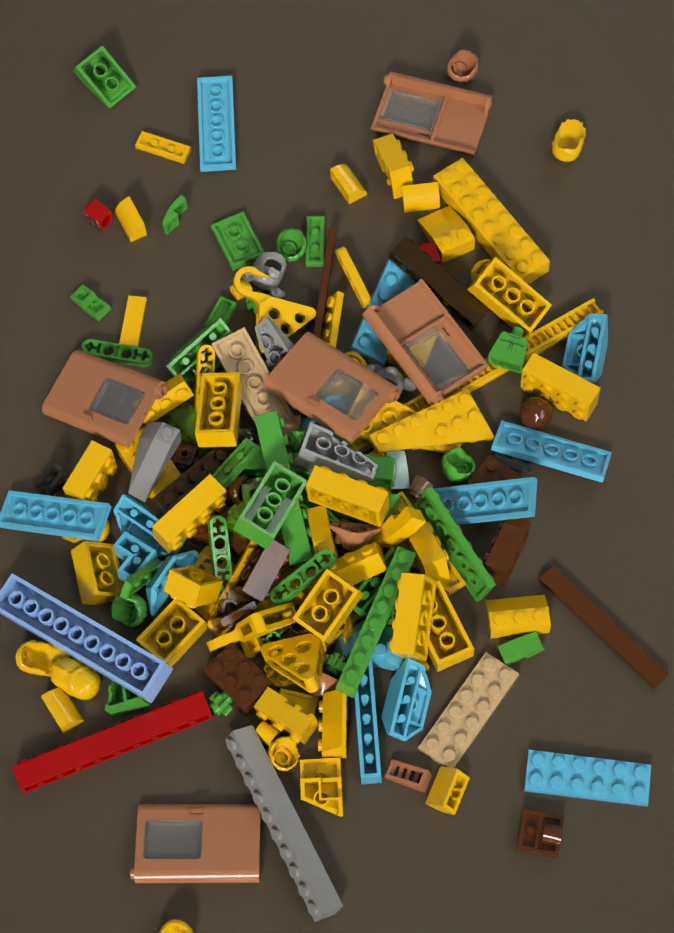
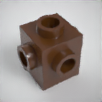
[171,444,200,473]

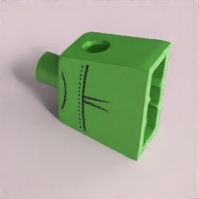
[488,327,528,374]

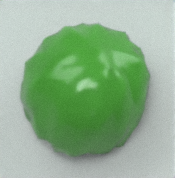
[275,228,307,262]
[441,447,476,483]
[111,593,148,627]

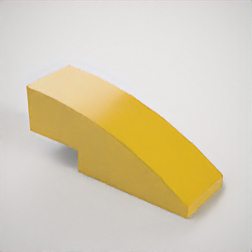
[369,506,426,548]

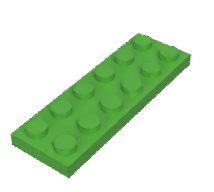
[414,486,496,602]

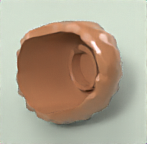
[447,49,478,83]

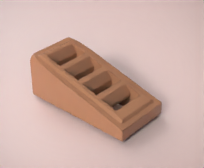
[384,759,432,793]

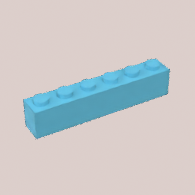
[355,659,382,784]

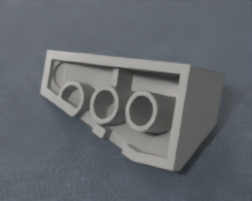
[254,316,294,373]
[128,422,182,503]
[294,422,378,481]

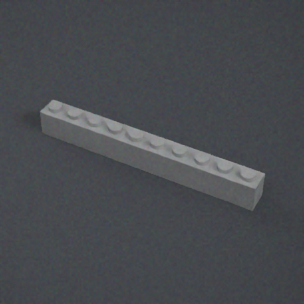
[225,725,343,922]

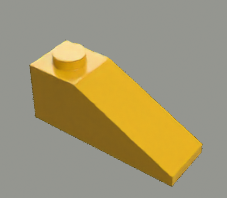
[306,506,339,566]

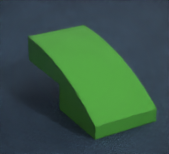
[162,195,188,235]
[70,284,111,321]
[498,632,545,666]

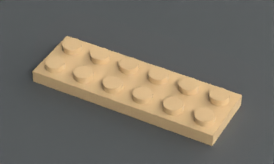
[211,327,294,428]
[418,652,519,768]

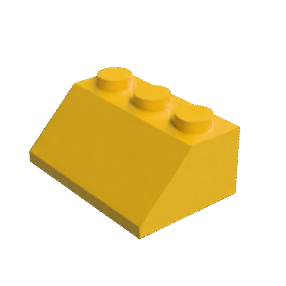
[71,541,124,605]
[486,594,551,639]
[318,690,348,758]

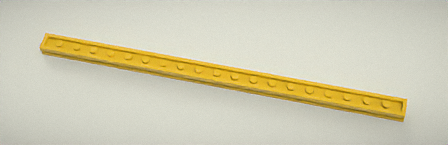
[307,298,604,481]

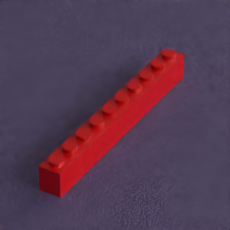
[12,691,213,794]

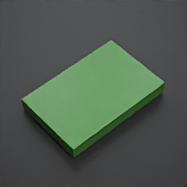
[210,211,265,271]

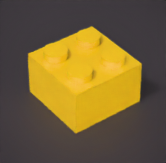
[164,565,223,608]

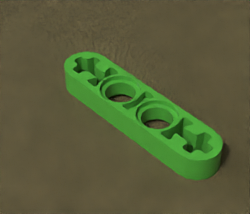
[82,339,153,367]
[207,515,232,591]
[270,549,337,606]

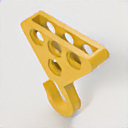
[233,266,316,356]
[207,602,296,652]
[260,616,354,693]

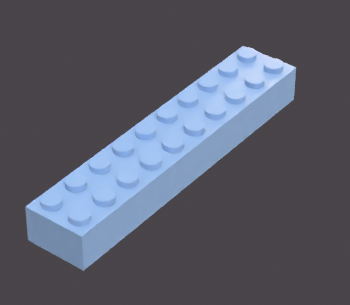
[0,573,173,704]

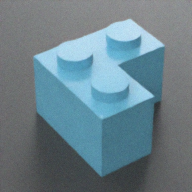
[113,531,158,583]

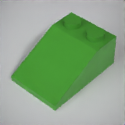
[73,46,136,109]

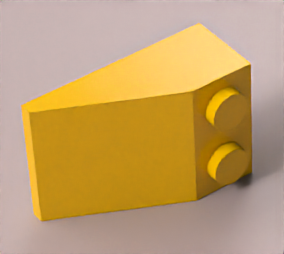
[417,205,475,264]

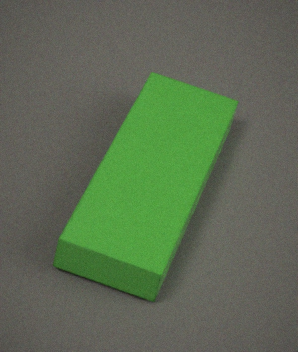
[305,216,325,267]
[212,438,261,489]
[120,558,161,599]

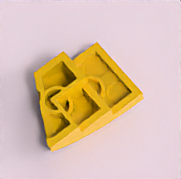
[300,757,343,817]

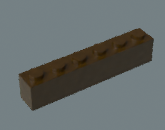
[388,237,490,331]
[146,439,240,519]

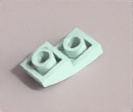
[385,451,410,489]

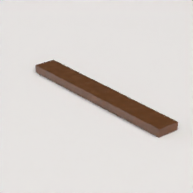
[313,228,336,339]
[539,565,668,689]

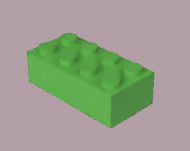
[233,461,307,550]

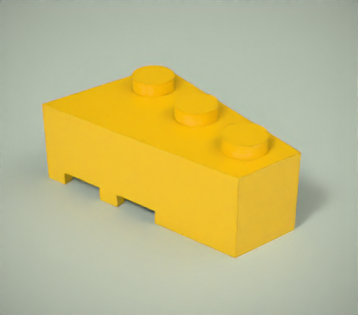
[373,134,414,199]
[405,522,450,584]
[254,687,318,745]

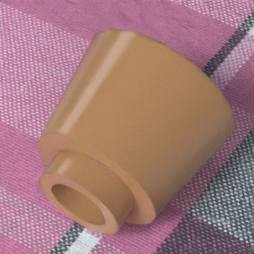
[409,475,433,500]

